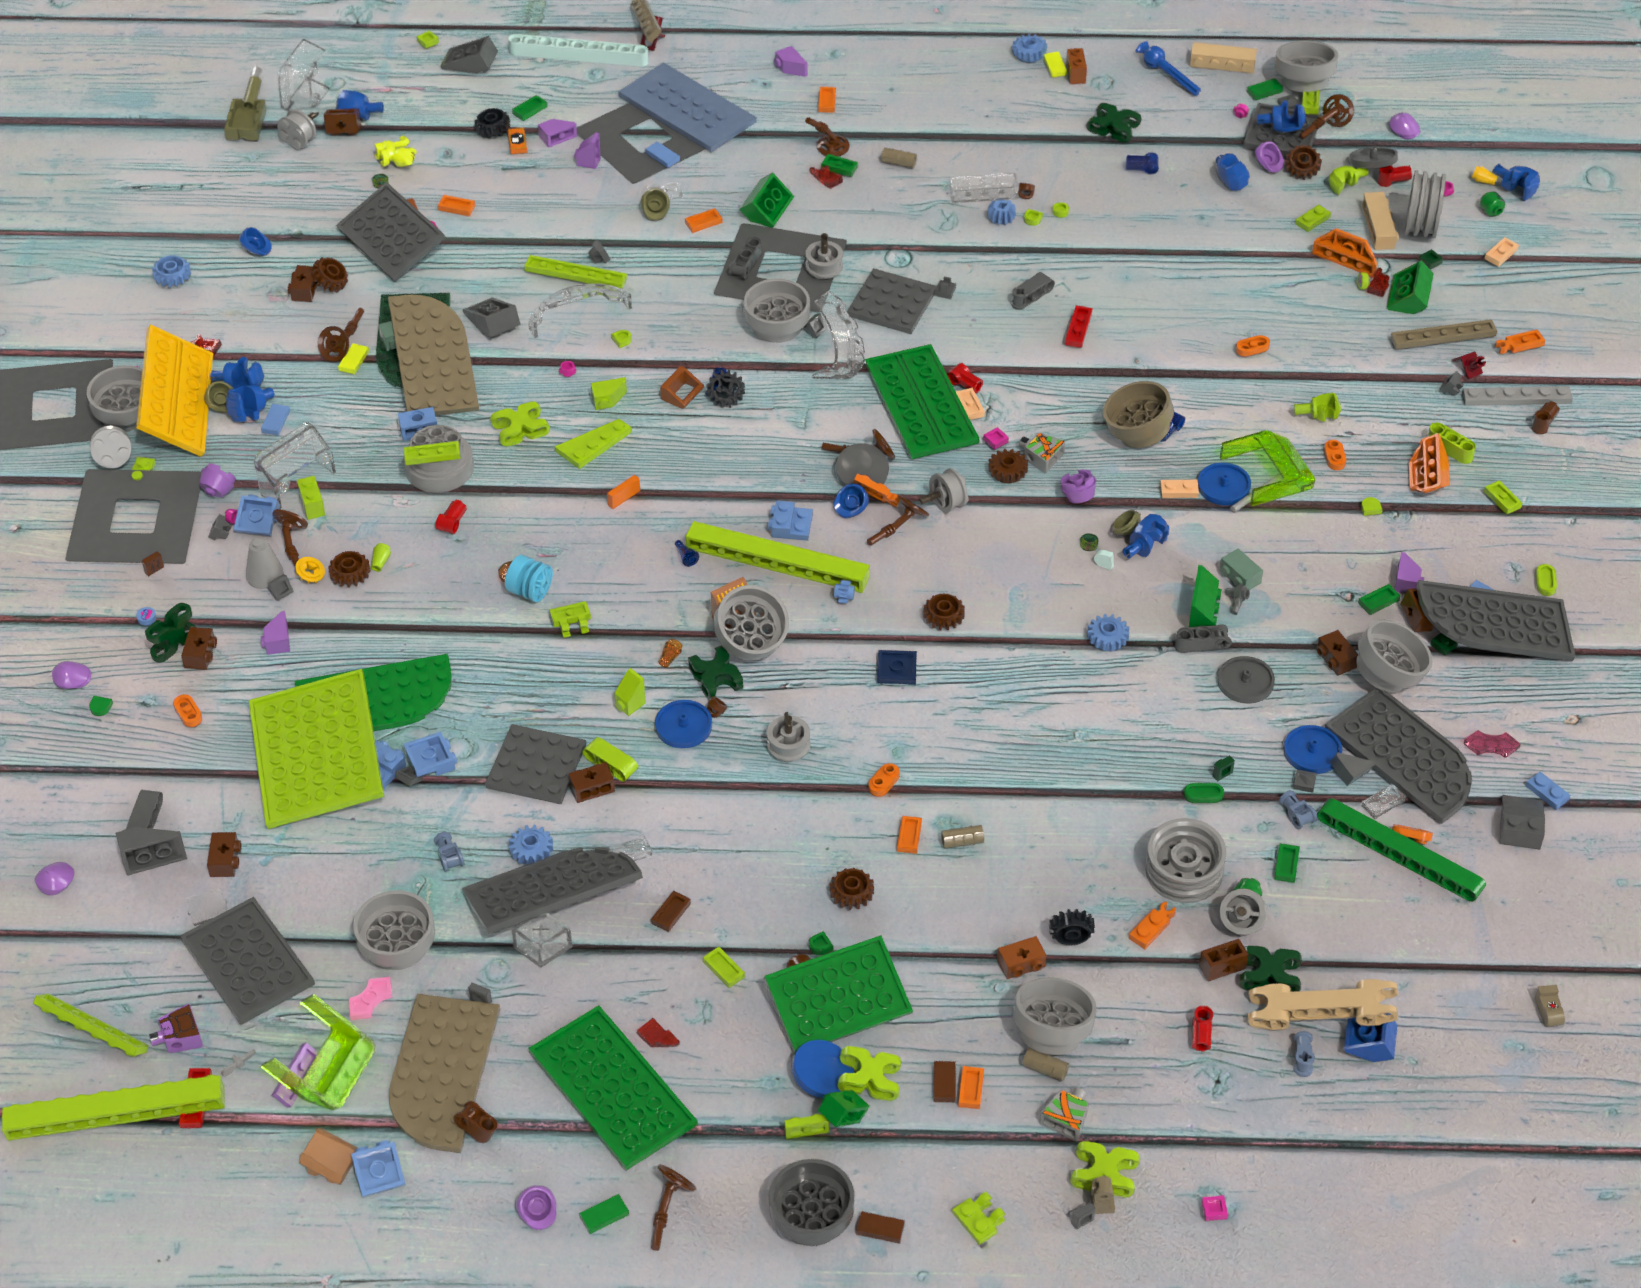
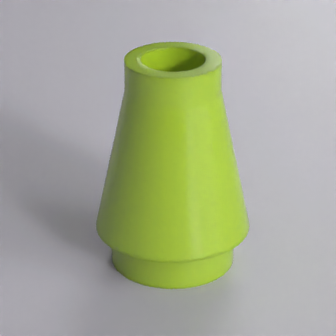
[371,543,391,572]

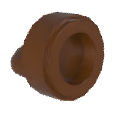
[1018,183,1035,199]
[707,696,727,718]

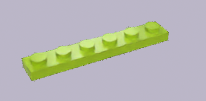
[524,255,627,290]
[33,993,149,1057]

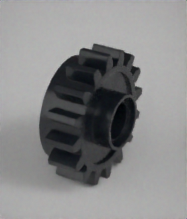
[474,108,511,138]
[1049,909,1095,945]

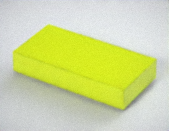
[1043,52,1067,78]
[338,343,369,374]

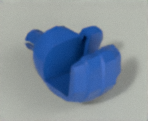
[336,90,384,120]
[1257,100,1306,132]
[1215,153,1250,191]
[1493,164,1540,202]
[210,357,264,388]
[226,385,274,422]
[1123,514,1169,559]

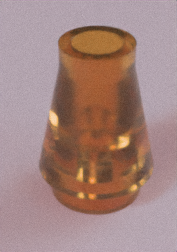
[658,639,683,668]

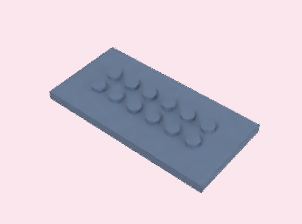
[618,62,756,152]

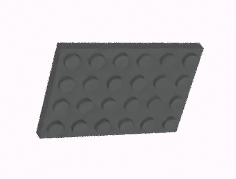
[336,182,446,282]
[180,897,315,1025]

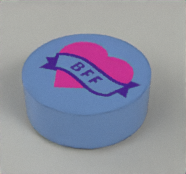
[136,607,157,626]

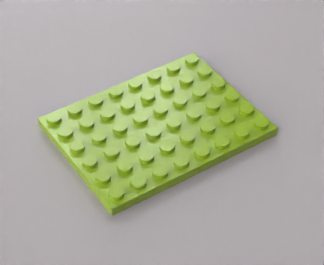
[249,669,385,829]

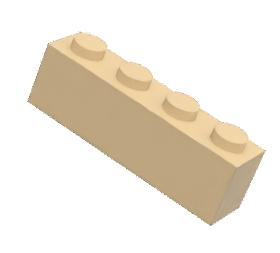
[1190,42,1257,73]
[1362,192,1399,250]

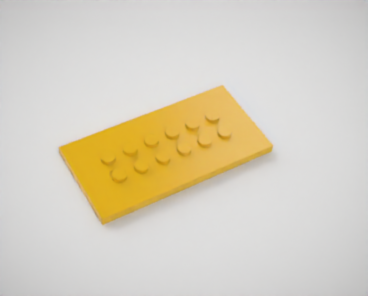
[136,324,213,457]

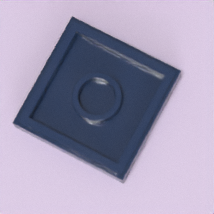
[877,650,917,685]

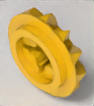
[295,557,325,584]

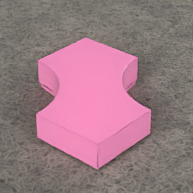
[349,977,392,1020]

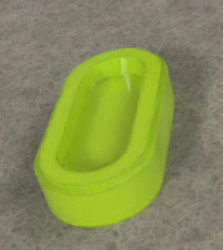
[1536,564,1557,596]

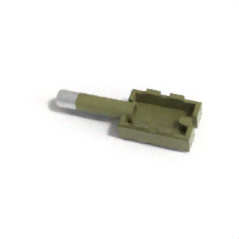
[224,67,267,141]

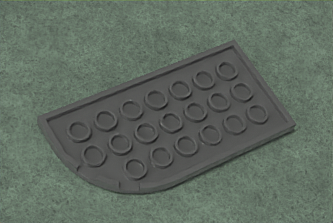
[1416,580,1576,661]
[1325,688,1472,824]
[462,847,643,934]

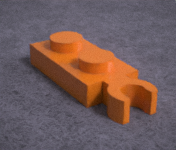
[1495,329,1546,354]
[853,473,900,507]
[1128,901,1176,949]

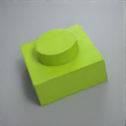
[416,30,439,49]

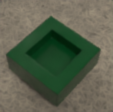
[1418,249,1443,270]
[1430,633,1458,656]
[1213,755,1235,782]

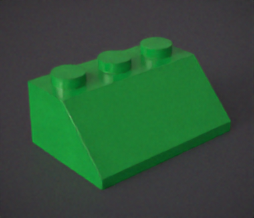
[739,172,795,228]
[1387,260,1434,314]
[1189,565,1222,628]

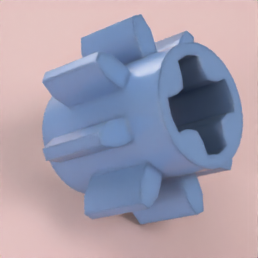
[834,580,855,603]

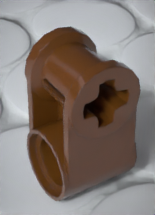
[454,1101,498,1143]

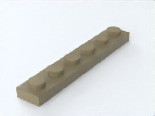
[631,0,662,43]
[1390,319,1497,349]

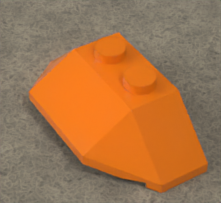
[1312,228,1377,278]
[1409,433,1450,493]

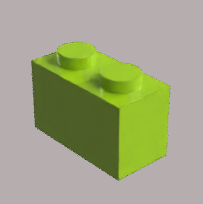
[297,475,326,520]

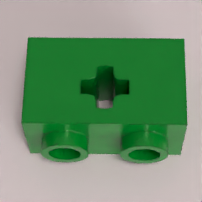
[818,1090,870,1127]

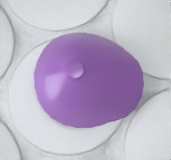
[1390,112,1421,140]
[1255,142,1284,173]
[52,661,91,689]
[35,862,75,895]
[516,1185,557,1230]

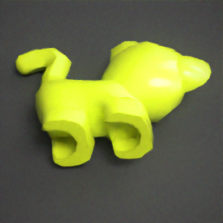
[374,136,417,167]

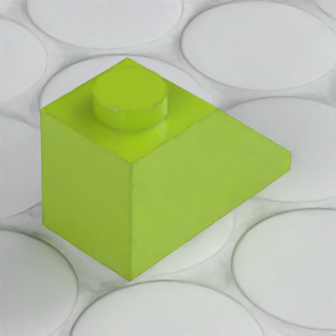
[591,377,627,410]
[614,668,646,716]

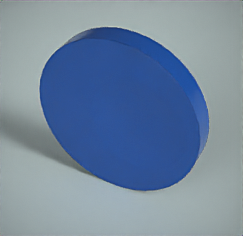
[1198,462,1251,506]
[655,700,712,748]
[1284,725,1342,774]
[792,1040,854,1098]

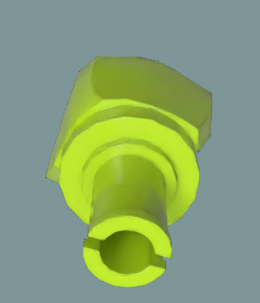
[1328,166,1369,195]
[1294,392,1341,422]

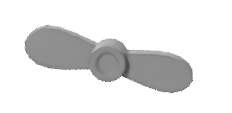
[221,1050,256,1077]

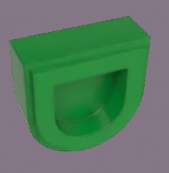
[89,696,113,716]
[809,931,833,955]

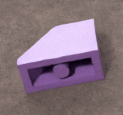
[774,46,808,77]
[538,119,577,148]
[574,133,601,169]
[1395,552,1424,593]
[261,611,290,655]

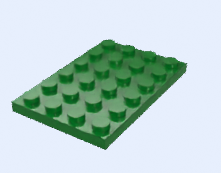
[764,935,913,1054]

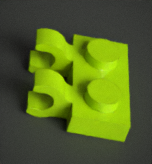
[549,601,591,638]
[952,1191,1005,1245]

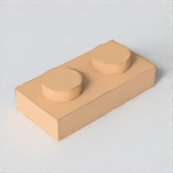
[1485,237,1519,267]
[956,388,985,420]
[1160,480,1199,498]

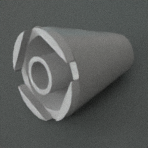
[246,538,284,589]

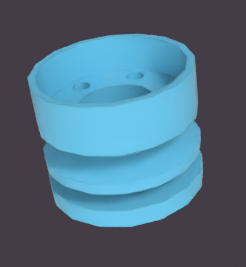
[505,555,553,602]

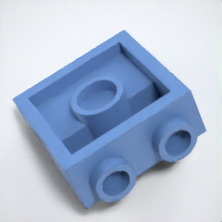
[233,494,280,536]
[768,501,813,541]
[403,732,457,777]
[375,740,406,789]
[351,1140,406,1198]

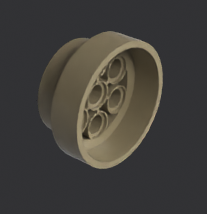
[1103,381,1174,448]

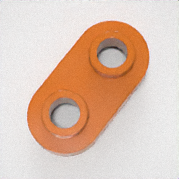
[1236,335,1270,357]
[1324,440,1346,471]
[173,694,202,727]
[869,763,900,797]
[1392,824,1433,844]

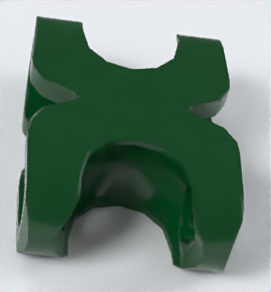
[1087,103,1142,142]
[145,603,196,663]
[688,645,743,700]
[1239,946,1302,992]

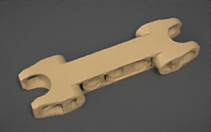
[1248,979,1398,1030]

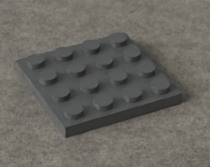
[1243,103,1322,156]
[847,268,937,334]
[485,724,586,804]

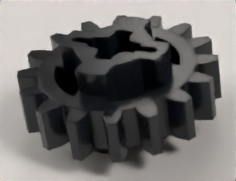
[707,370,745,408]

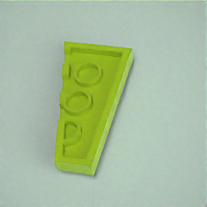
[554,419,632,469]

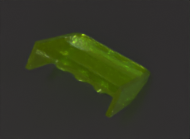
[1220,430,1315,507]
[260,994,376,1110]

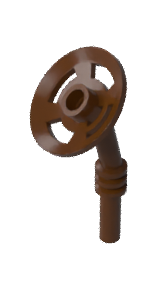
[1299,94,1354,139]
[805,117,849,157]
[318,308,364,361]
[822,429,895,460]
[867,495,930,546]
[272,509,308,566]
[651,1164,696,1251]

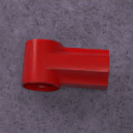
[1377,165,1412,187]
[947,363,983,394]
[435,499,467,534]
[1192,1005,1214,1052]

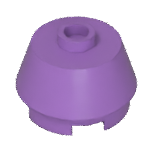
[199,463,236,498]
[1060,469,1096,503]

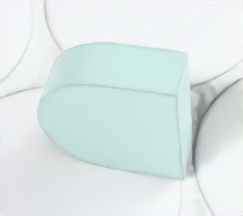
[1094,550,1114,570]

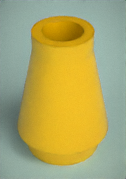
[1472,166,1498,185]

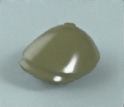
[641,188,670,221]
[204,381,234,413]
[1112,510,1141,536]

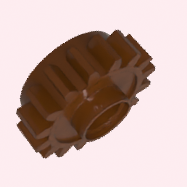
[1285,145,1322,180]
[311,257,348,293]
[988,449,1028,483]
[328,551,371,588]
[923,593,965,631]
[830,868,874,910]

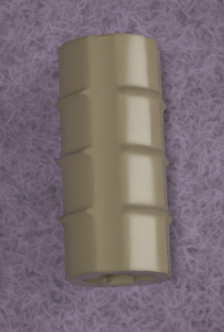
[881,148,917,168]
[941,825,984,848]
[1023,1048,1070,1081]

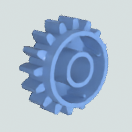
[1012,34,1047,62]
[152,255,191,287]
[1087,614,1129,651]
[509,825,553,865]

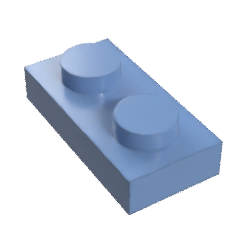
[1526,772,1571,810]

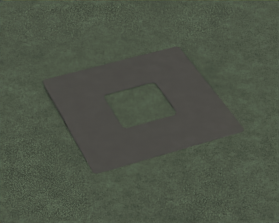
[576,103,705,184]
[714,223,847,312]
[0,359,113,450]
[65,469,201,564]

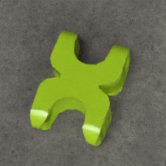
[490,401,550,446]
[838,1046,902,1101]
[1070,1141,1140,1197]

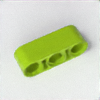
[1428,422,1476,464]
[582,737,639,782]

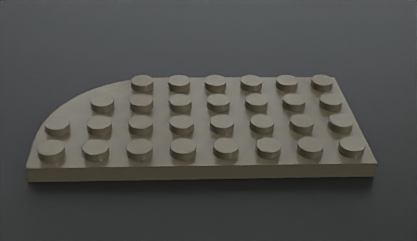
[388,295,479,415]
[389,994,500,1153]

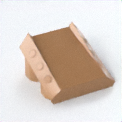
[299,1128,357,1185]

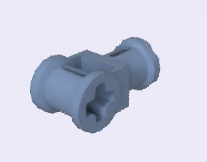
[1279,790,1317,829]
[434,831,465,872]
[1293,1031,1315,1077]

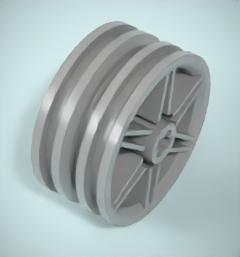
[1405,170,1446,238]
[1146,818,1226,903]

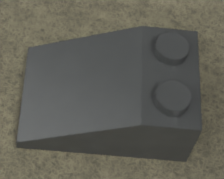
[440,36,498,73]
[462,297,521,338]
[1499,795,1545,850]
[115,827,187,876]

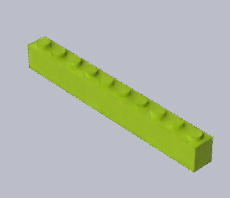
[686,521,870,593]
[2,1075,225,1141]

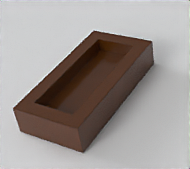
[651,890,691,932]
[934,1061,956,1103]
[856,1211,905,1244]

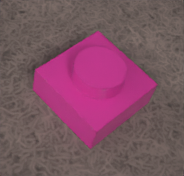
[983,427,1009,450]
[1201,1195,1228,1221]

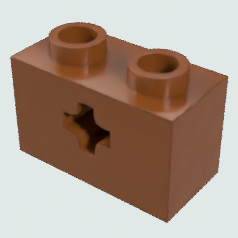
[1066,48,1087,84]
[997,936,1047,979]

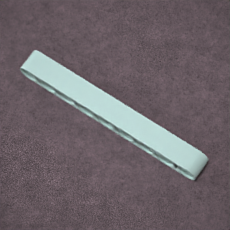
[509,34,649,67]

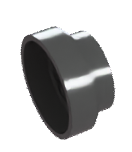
[769,1159,855,1246]

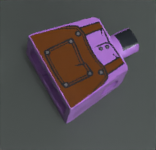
[149,1004,203,1053]

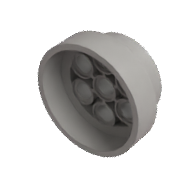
[1275,41,1338,92]
[744,279,810,343]
[87,365,143,432]
[403,425,474,493]
[714,585,789,660]
[1357,619,1433,693]
[353,890,435,970]
[1013,977,1097,1055]

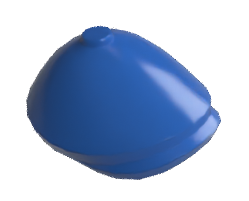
[239,227,272,256]
[833,484,869,518]

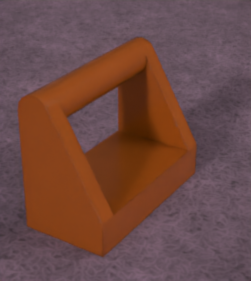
[660,366,704,409]

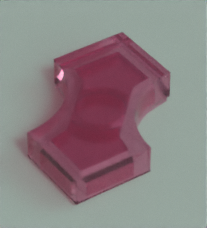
[1463,730,1521,758]

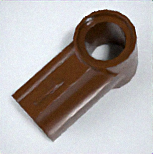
[1532,401,1560,434]

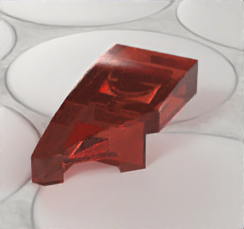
[809,166,843,189]
[1367,267,1390,297]
[186,334,222,356]
[637,1018,680,1047]

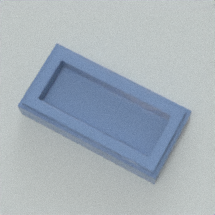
[645,141,680,168]
[261,404,290,435]

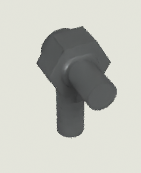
[1225,584,1250,615]

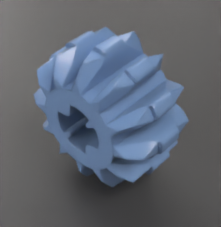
[988,198,1016,225]

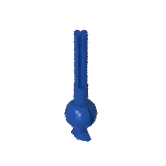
[1135,41,1201,96]

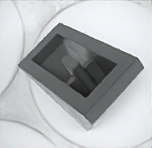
[1330,752,1375,786]

